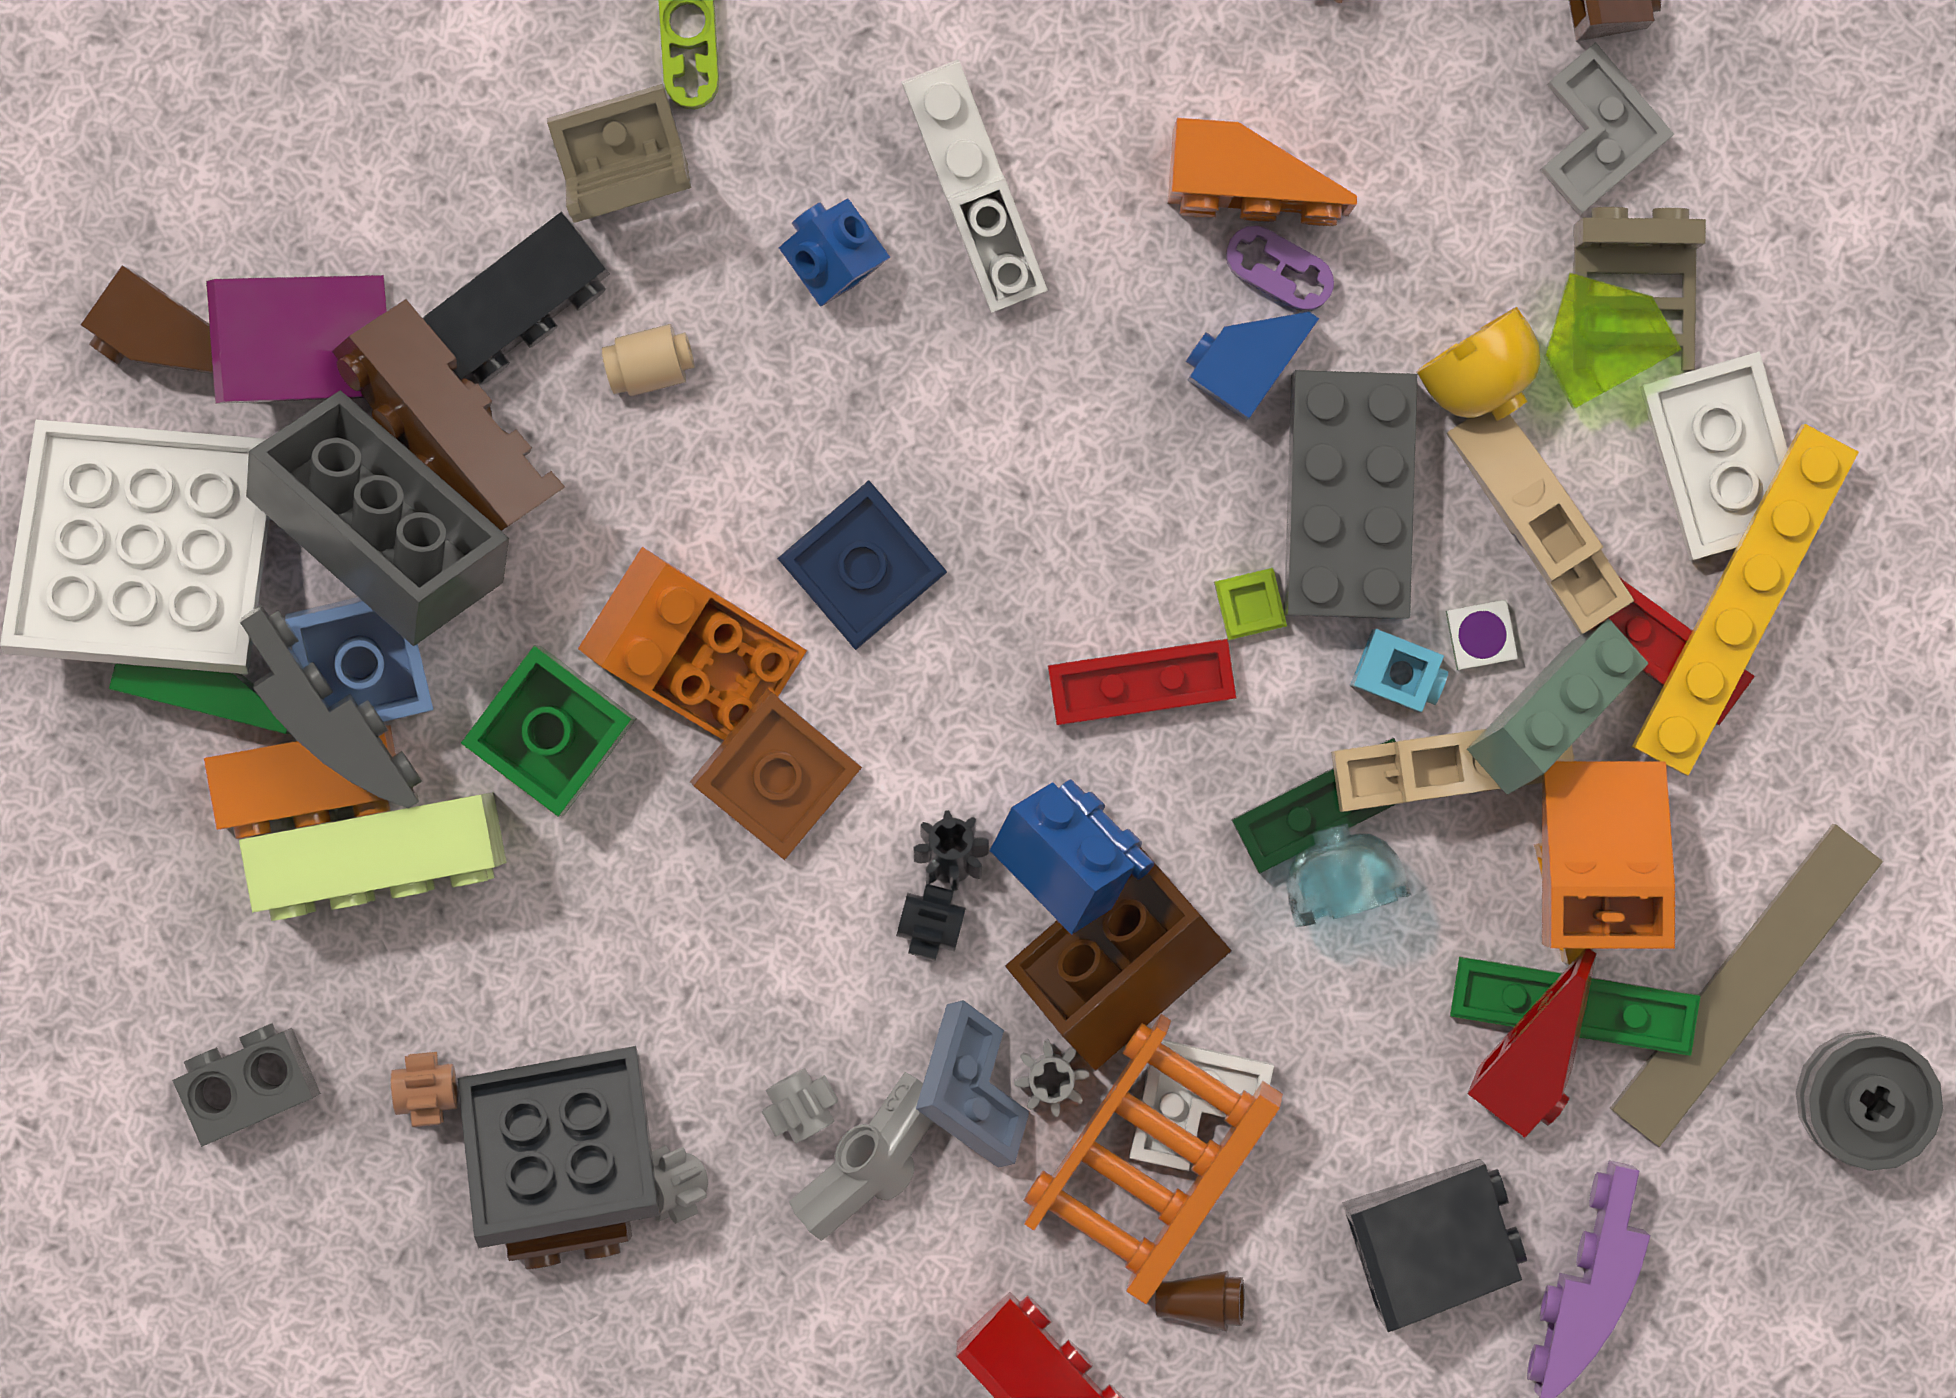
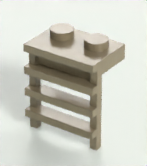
[547,84,691,223]
[1572,207,1706,371]

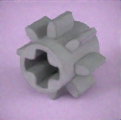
[1014,1039,1089,1117]
[762,1068,838,1143]
[652,1145,708,1224]

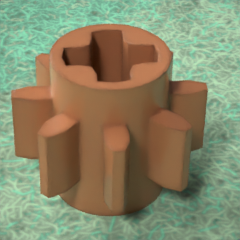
[391,1052,458,1127]

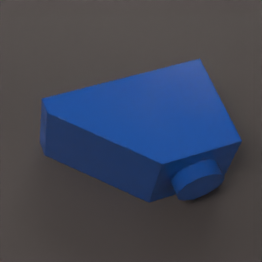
[1185,312,1319,421]

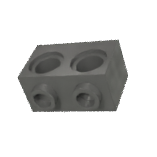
[172,1023,321,1147]

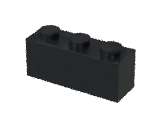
[423,211,610,385]

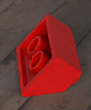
[956,1292,1124,1398]

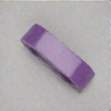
[1226,226,1334,311]

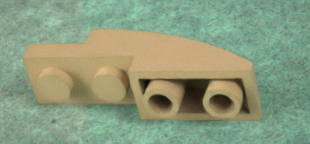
[1446,412,1634,635]
[1331,729,1574,812]

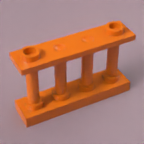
[1023,1014,1283,1304]

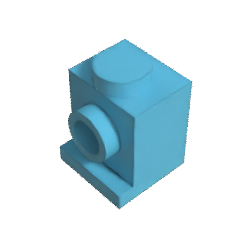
[1350,629,1449,712]

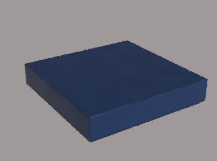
[777,480,947,650]

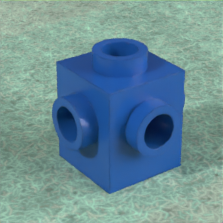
[778,198,890,307]

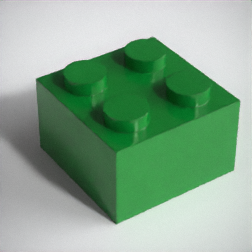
[461,645,637,817]

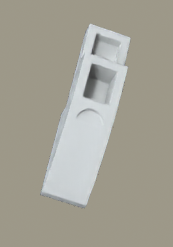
[901,59,1048,313]

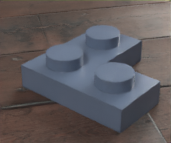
[916,1000,1030,1168]

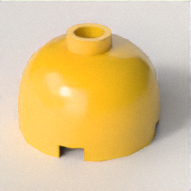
[1416,307,1541,421]

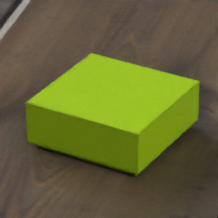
[1214,568,1287,640]

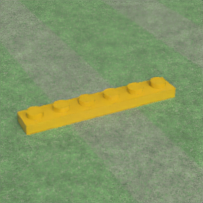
[1632,424,1859,776]

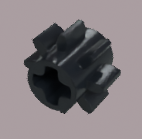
[913,810,989,891]
[896,883,966,961]

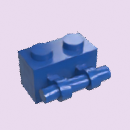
[989,779,1154,935]

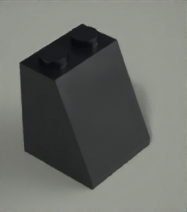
[1342,1159,1527,1332]

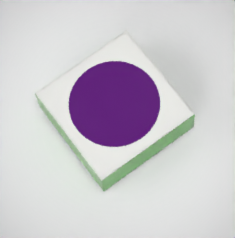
[1445,599,1518,670]

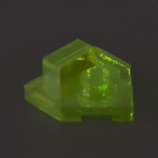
[1544,273,1682,409]

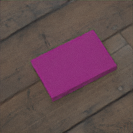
[206,275,387,404]

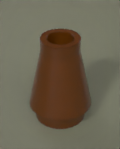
[1155,1271,1245,1332]

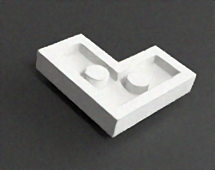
[1129,1040,1274,1171]

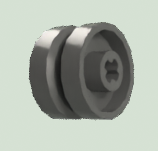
[1796,1031,1943,1171]

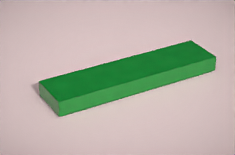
[1450,956,1701,1056]

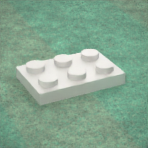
[1640,351,1788,560]

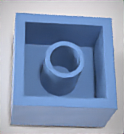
[285,597,434,722]

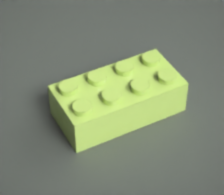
[239,792,507,921]

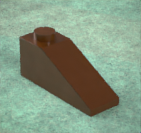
[81,265,213,374]

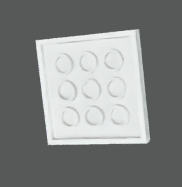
[0,420,270,674]

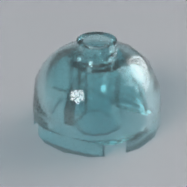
[1286,824,1412,927]

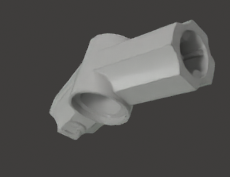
[789,1072,933,1241]

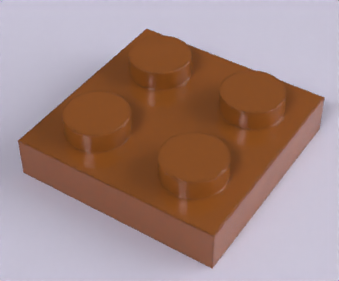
[690,688,862,860]

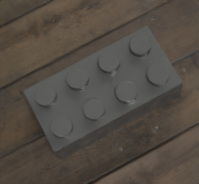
[1284,370,1418,619]
[246,390,509,646]

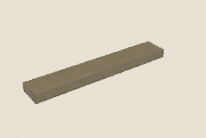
[1610,824,1884,1147]

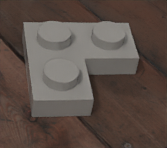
[1540,42,1674,215]

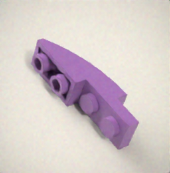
[1527,1160,1651,1398]

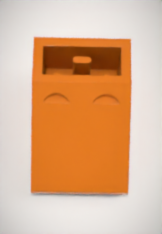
[1167,118,1357,226]
[578,547,807,740]
[1542,761,1675,949]

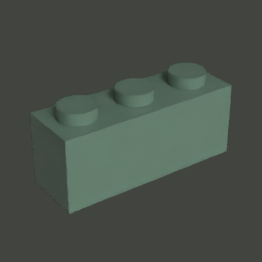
[1467,618,1649,795]

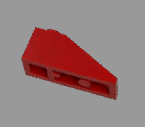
[1467,948,1597,1138]

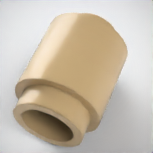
[602,324,695,397]

